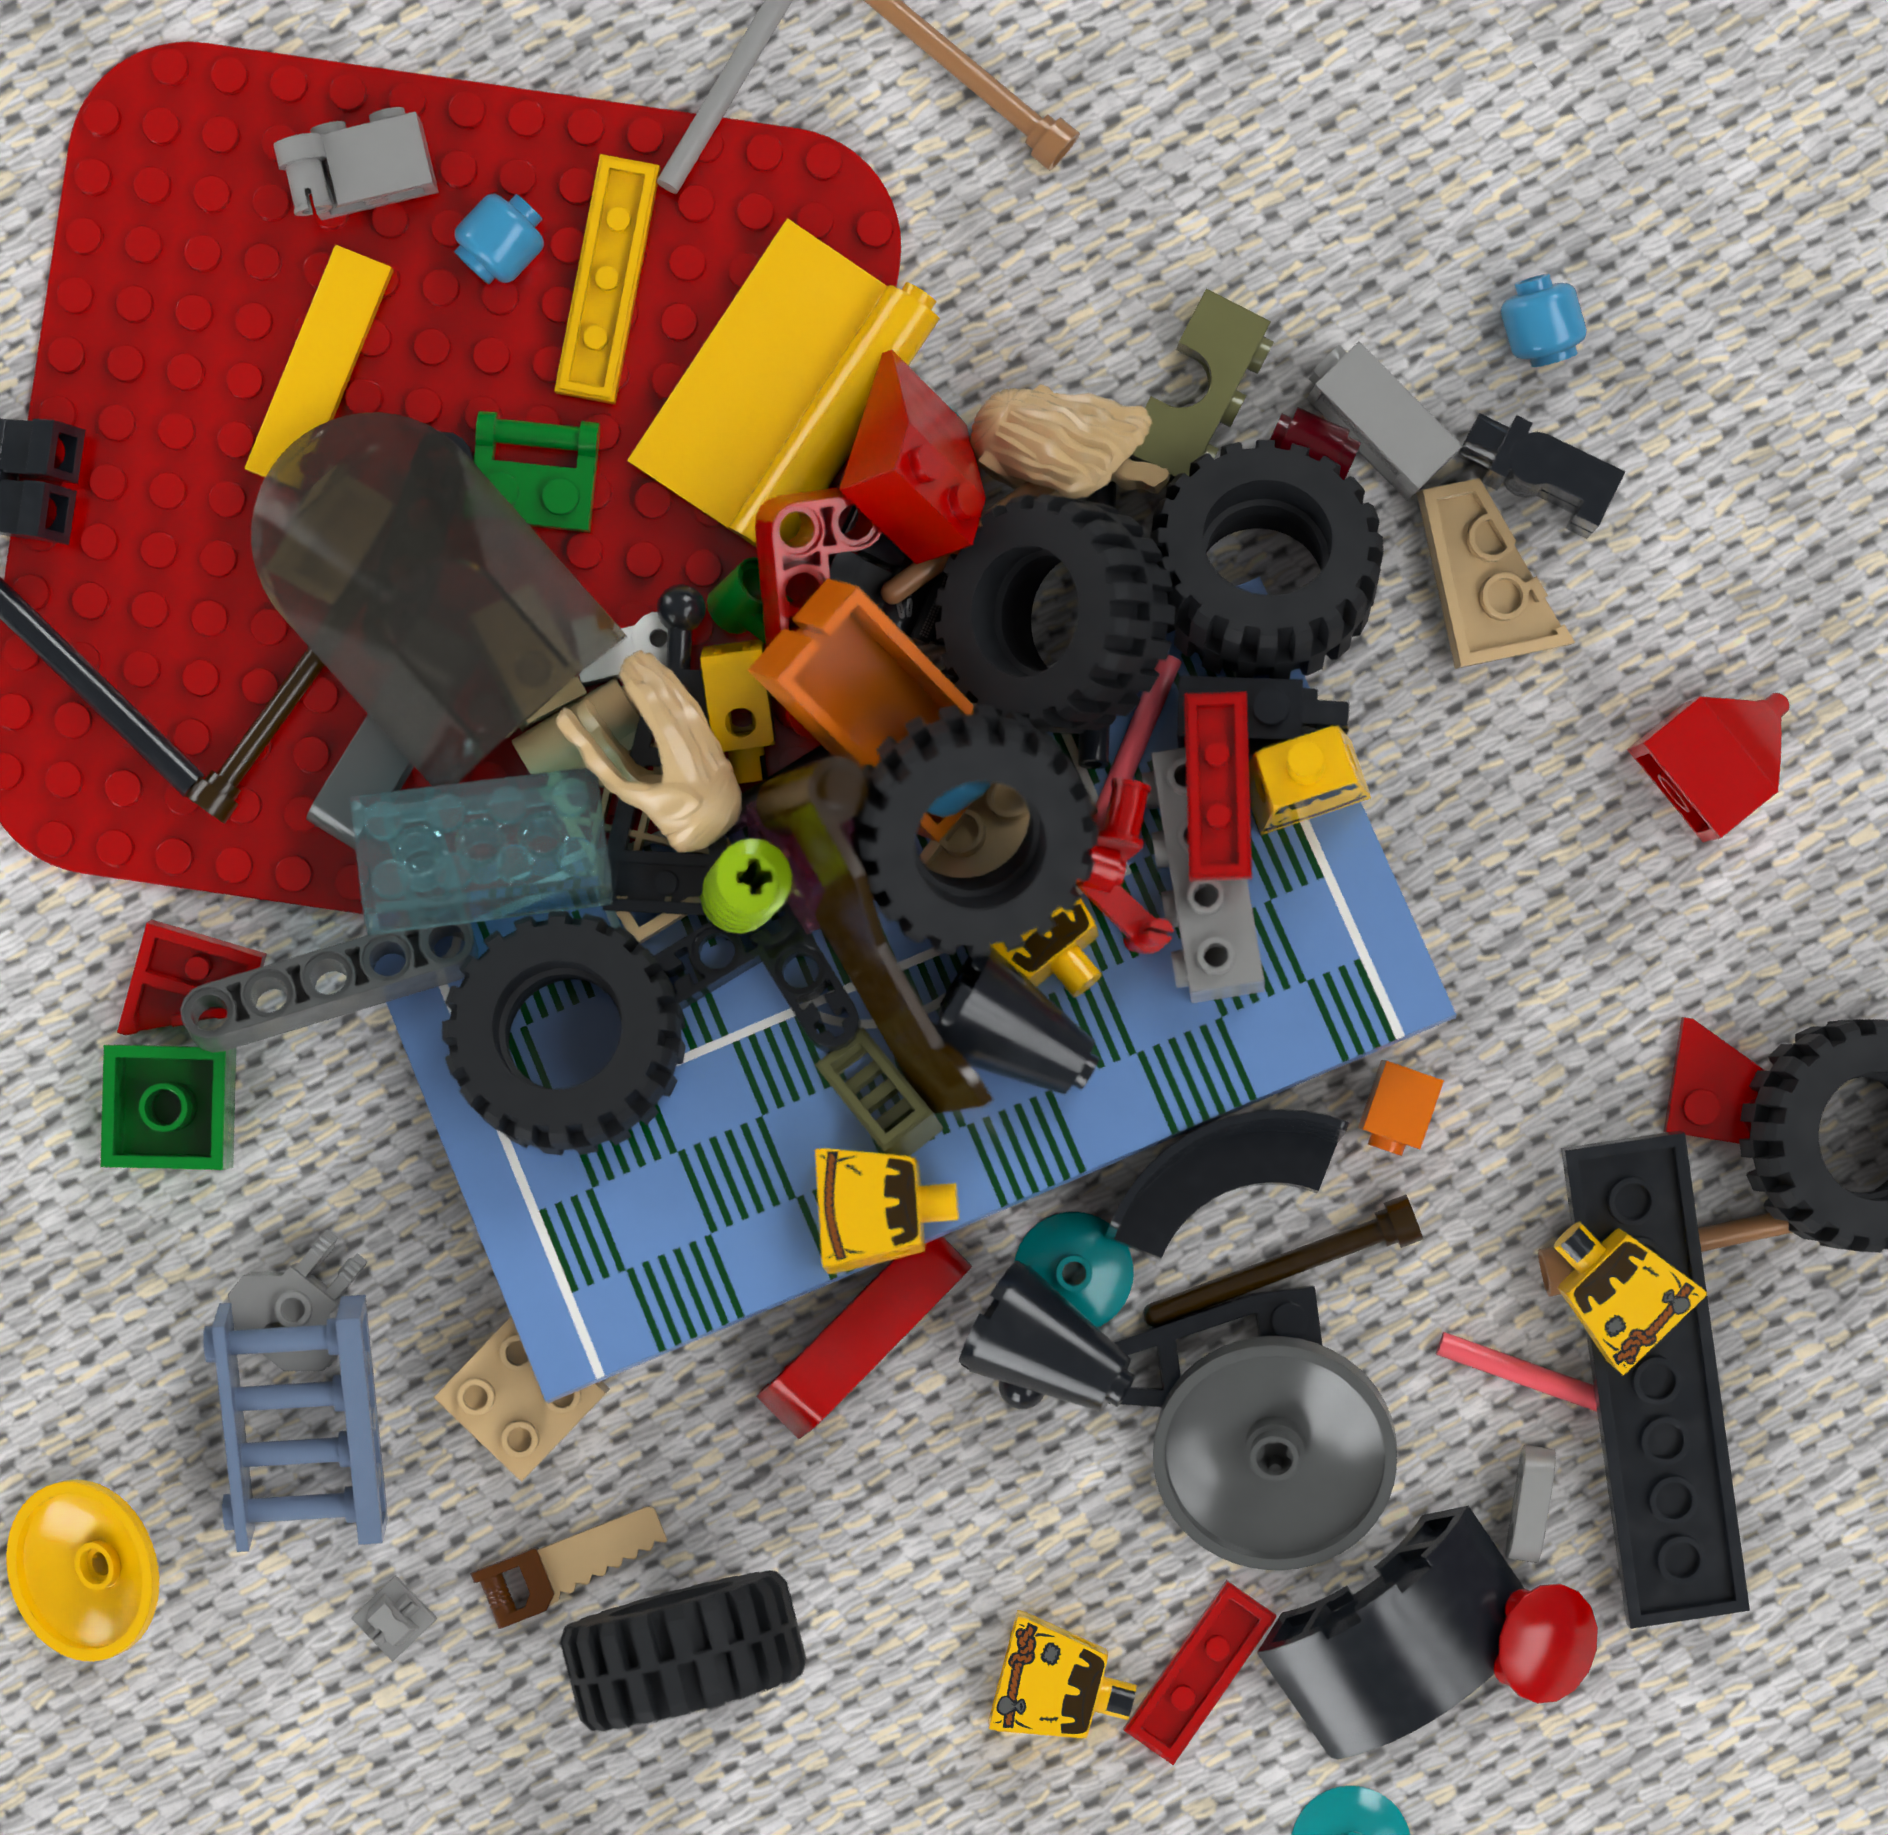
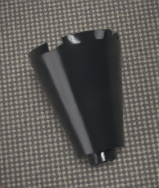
[931,945,1099,1094]
[959,1260,1135,1412]

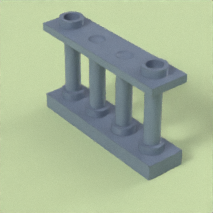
[203,1295,388,1552]

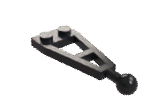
[603,584,729,916]
[999,1285,1323,1409]

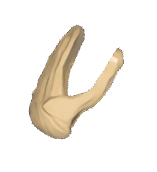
[970,384,1170,499]
[557,650,742,852]

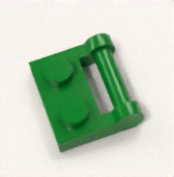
[468,411,600,533]

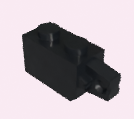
[1177,676,1350,755]

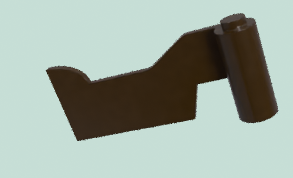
[756,757,993,1114]

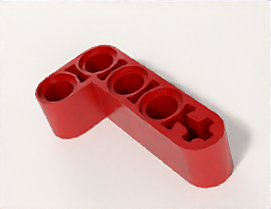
[755,488,882,739]
[756,1236,972,1439]

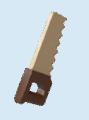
[470,1506,668,1629]

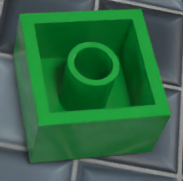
[100,1044,236,1170]

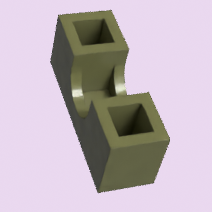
[1129,288,1274,482]

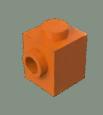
[1358,1060,1444,1156]

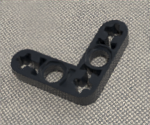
[654,899,861,1053]

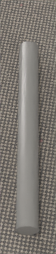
[657,0,793,194]

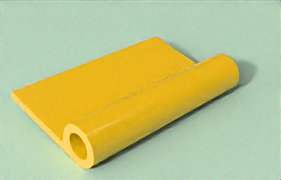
[627,218,940,548]

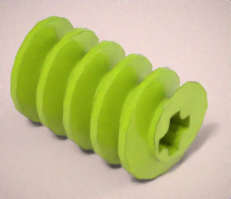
[700,838,793,934]

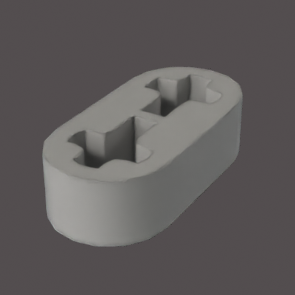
[1506,1445,1556,1563]

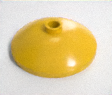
[6,1479,159,1661]

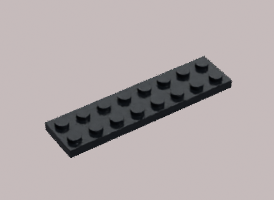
[1561,1130,1750,1629]

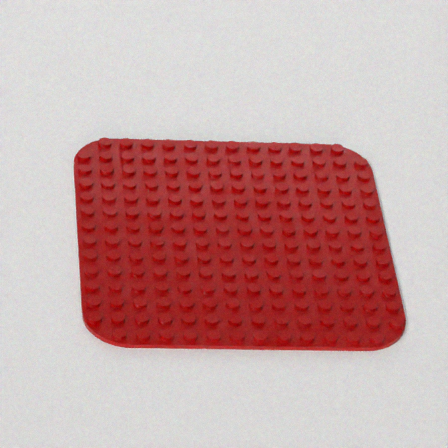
[0,42,902,921]

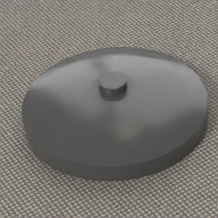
[1153,1336,1397,1570]

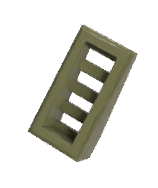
[815,1027,943,1156]

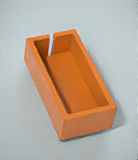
[748,578,974,842]

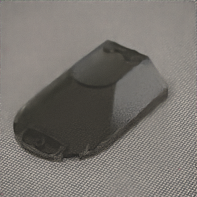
[251,413,628,799]

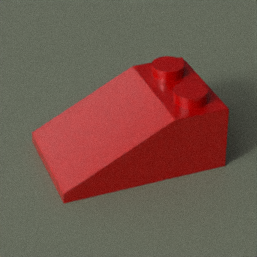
[839,349,986,565]

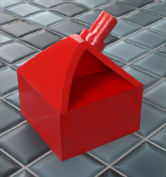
[1627,693,1789,842]

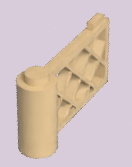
[511,677,741,944]

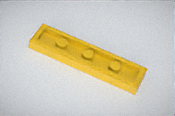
[554,154,661,405]
[245,244,394,493]

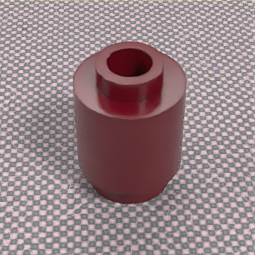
[1270,407,1361,480]

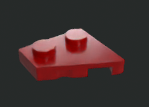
[117,919,267,1035]
[1663,1017,1765,1144]

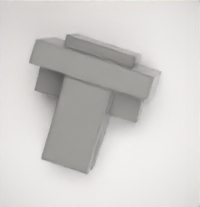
[351,1575,437,1662]

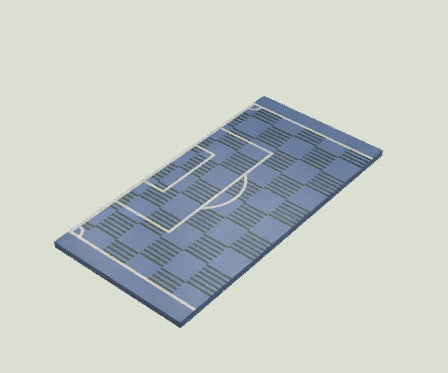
[374,577,1456,1403]

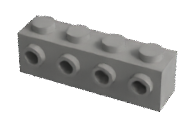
[1142,747,1265,1003]

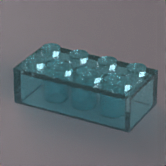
[350,768,613,935]

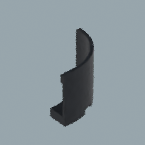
[1105,1109,1350,1260]
[1257,1506,1525,1759]

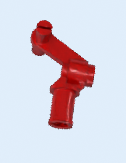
[1076,778,1174,954]

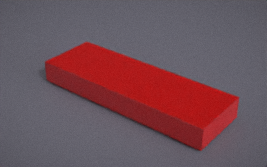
[1184,692,1252,881]
[1123,1580,1277,1765]

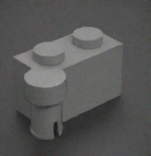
[273,107,439,220]

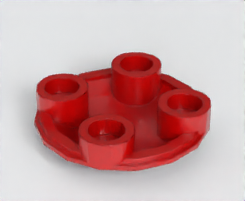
[1494,1584,1598,1704]

